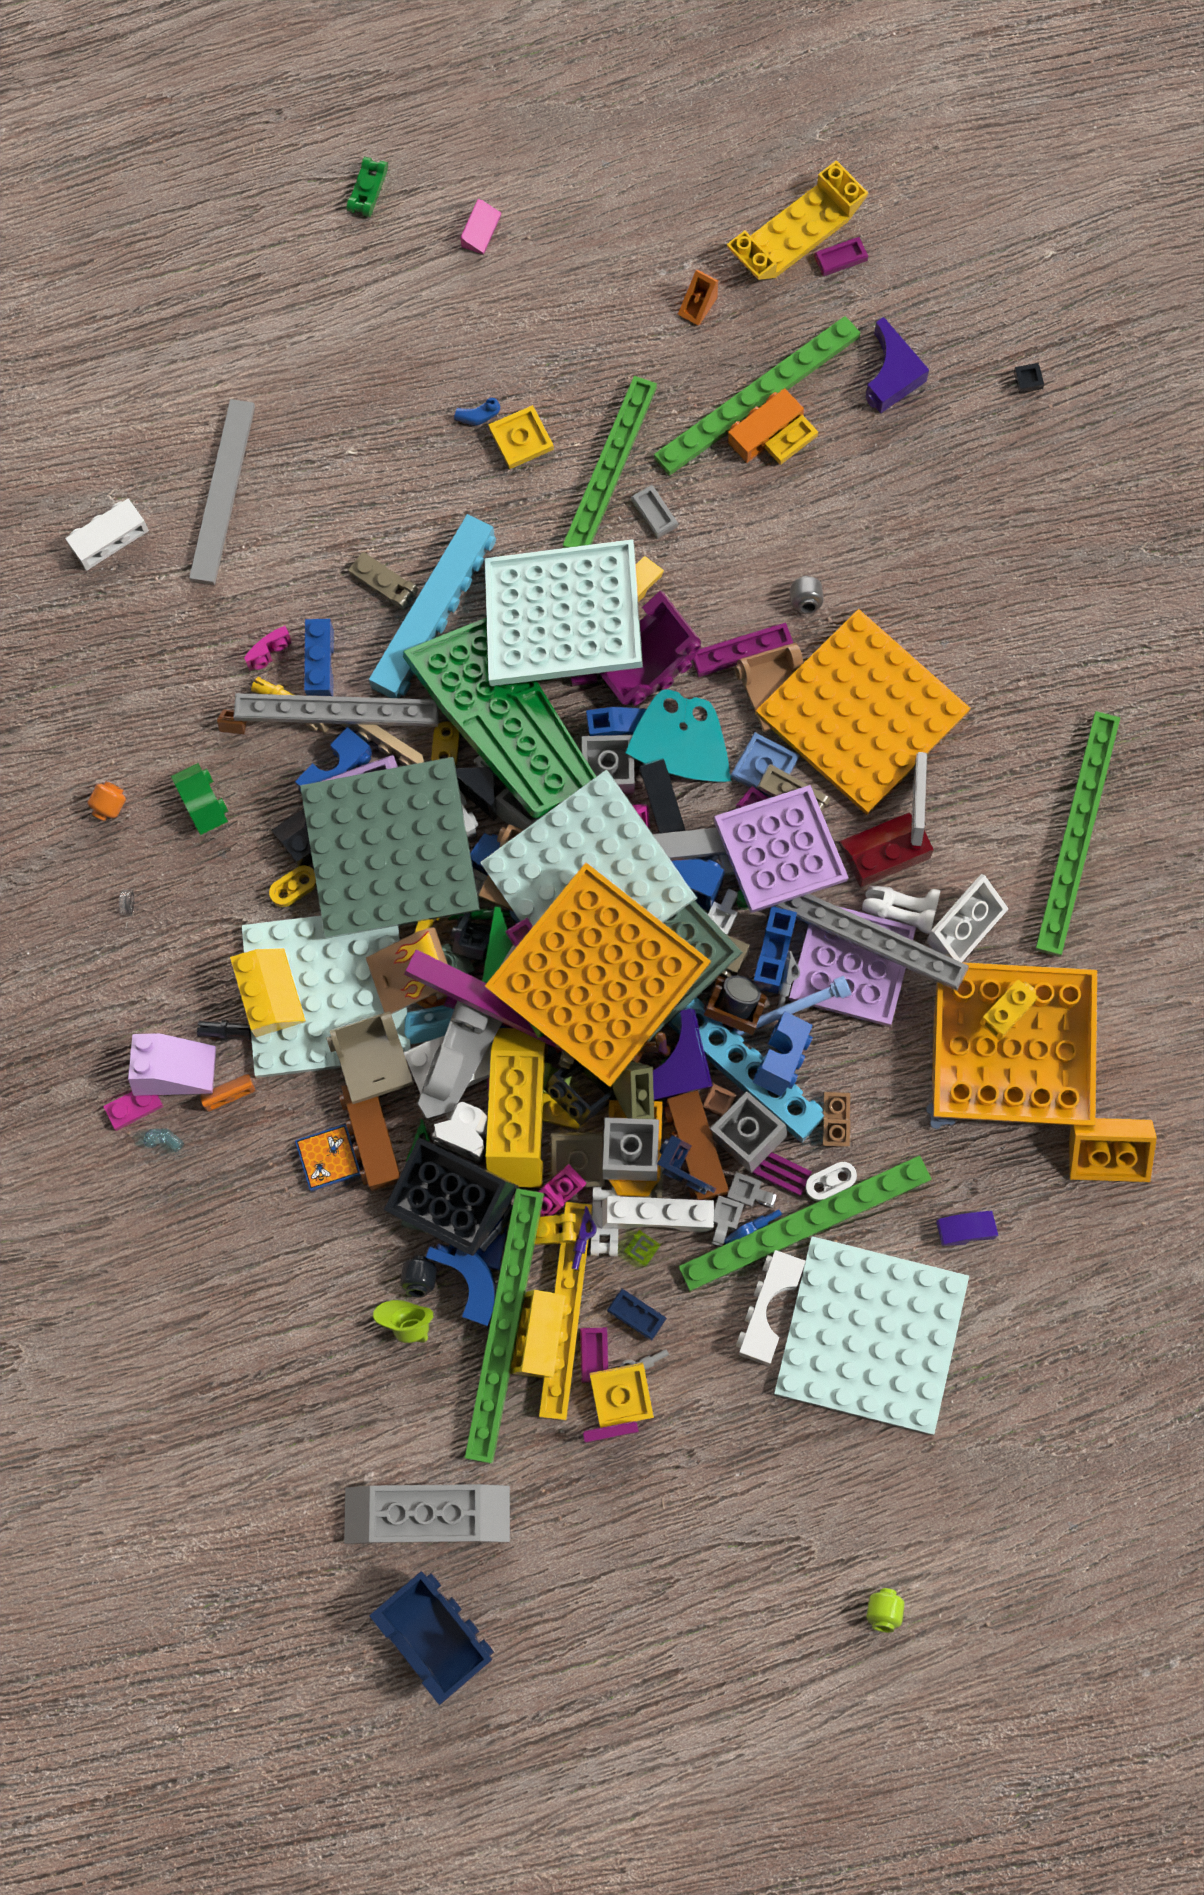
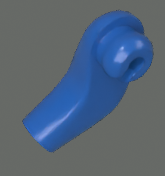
[454,397,500,426]

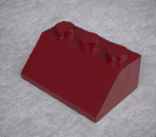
[839,812,934,888]

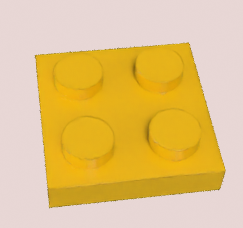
[488,405,554,470]
[590,1362,654,1428]

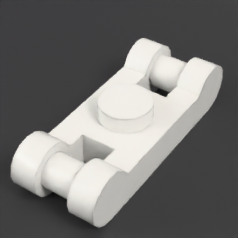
[591,1187,620,1257]

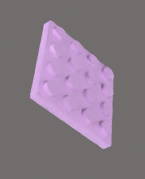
[713,785,848,913]
[789,906,916,1027]

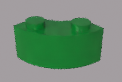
[171,763,229,835]

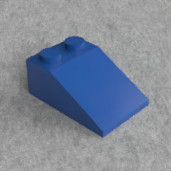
[671,859,724,911]

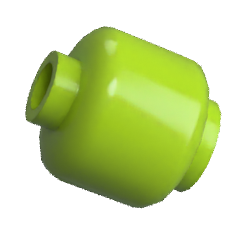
[866,1588,905,1633]

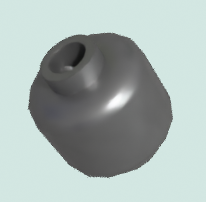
[790,576,824,614]

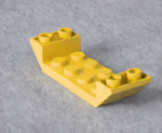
[727,160,868,280]
[486,1028,548,1188]

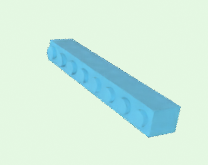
[369,514,496,699]

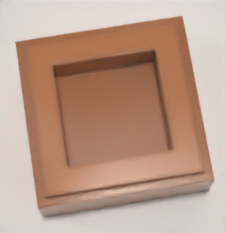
[703,1083,737,1117]

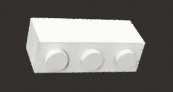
[65,499,149,571]

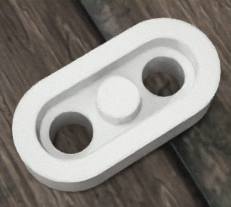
[806,1162,857,1201]

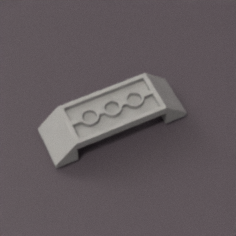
[344,1484,510,1544]

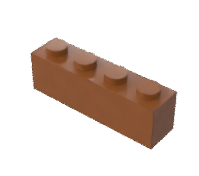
[339,1085,400,1191]
[664,1090,729,1200]

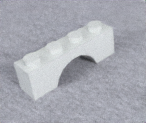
[602,1196,714,1232]
[736,1250,806,1366]

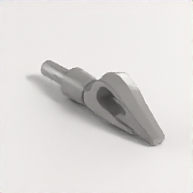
[777,951,800,1009]
[620,1349,669,1370]

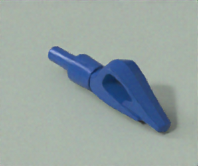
[724,1209,782,1244]

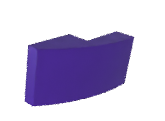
[936,1211,999,1246]

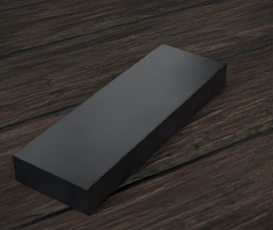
[639,758,686,834]

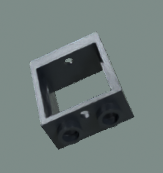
[544,1059,616,1126]

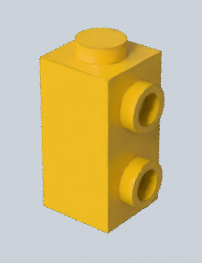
[980,979,1038,1041]

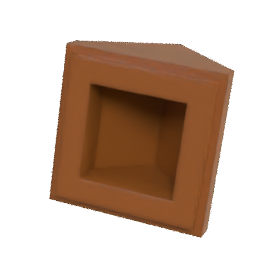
[217,709,247,735]

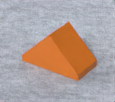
[678,270,718,325]

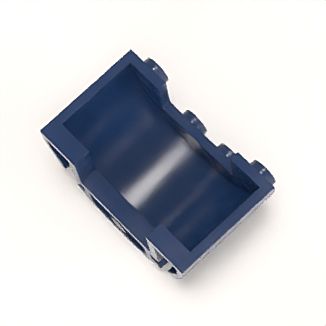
[369,1571,494,1705]

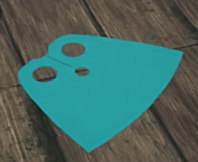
[626,689,731,782]

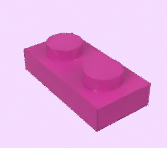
[103,1092,164,1131]

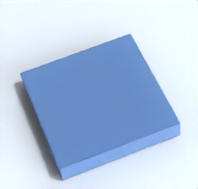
[731,732,800,798]

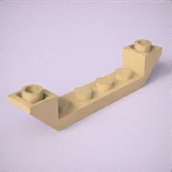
[305,723,424,766]

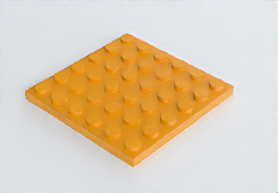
[755,609,971,815]
[485,863,711,1087]

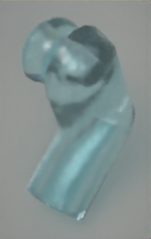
[143,1128,184,1152]

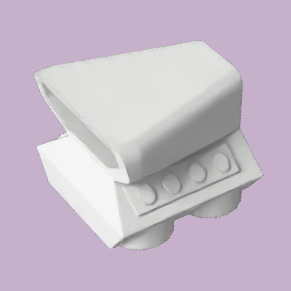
[432,1102,488,1162]

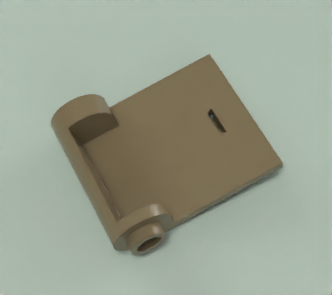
[326,1011,414,1104]

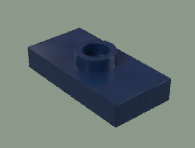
[607,1288,667,1341]

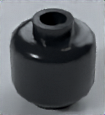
[400,1255,437,1298]

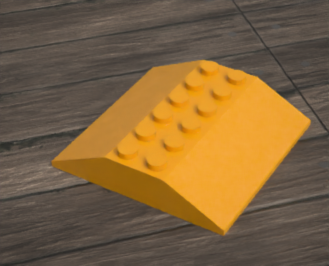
[932,962,1097,1127]

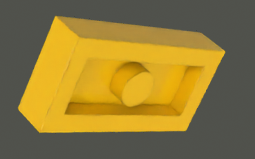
[764,415,818,465]

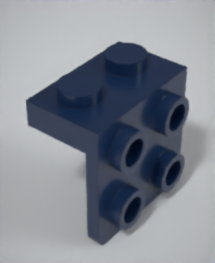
[657,1135,716,1194]

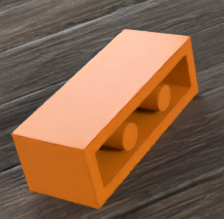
[728,388,804,463]

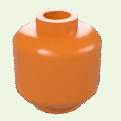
[87,781,126,821]

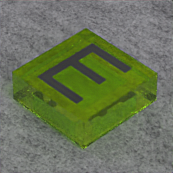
[624,1230,661,1268]

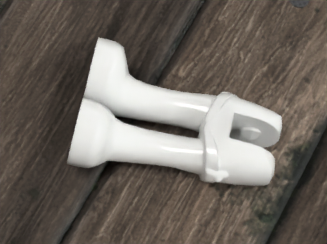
[862,886,941,934]

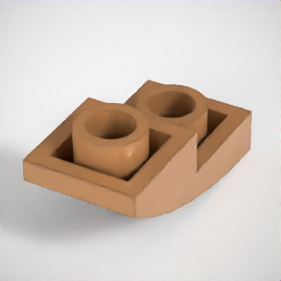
[823,1092,851,1146]

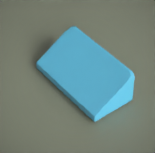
[404,1005,454,1044]

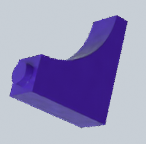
[866,317,929,413]
[653,1008,713,1101]

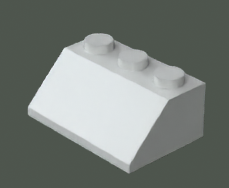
[927,874,1008,962]

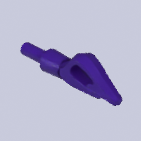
[571,1206,597,1270]

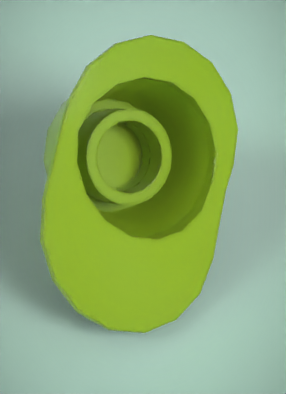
[373,1300,434,1343]

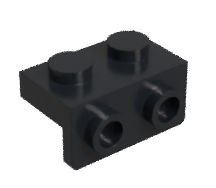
[450,912,491,960]

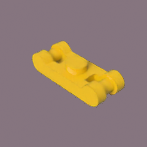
[534,1213,576,1246]

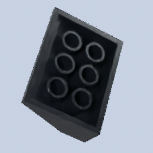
[384,1137,518,1256]

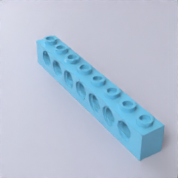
[668,997,824,1143]

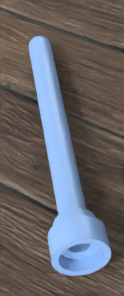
[731,975,852,1035]

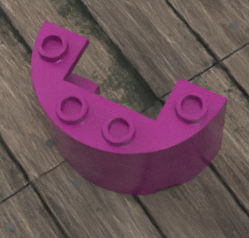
[599,591,701,706]

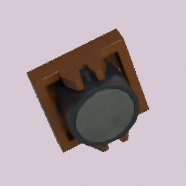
[704,975,767,1035]

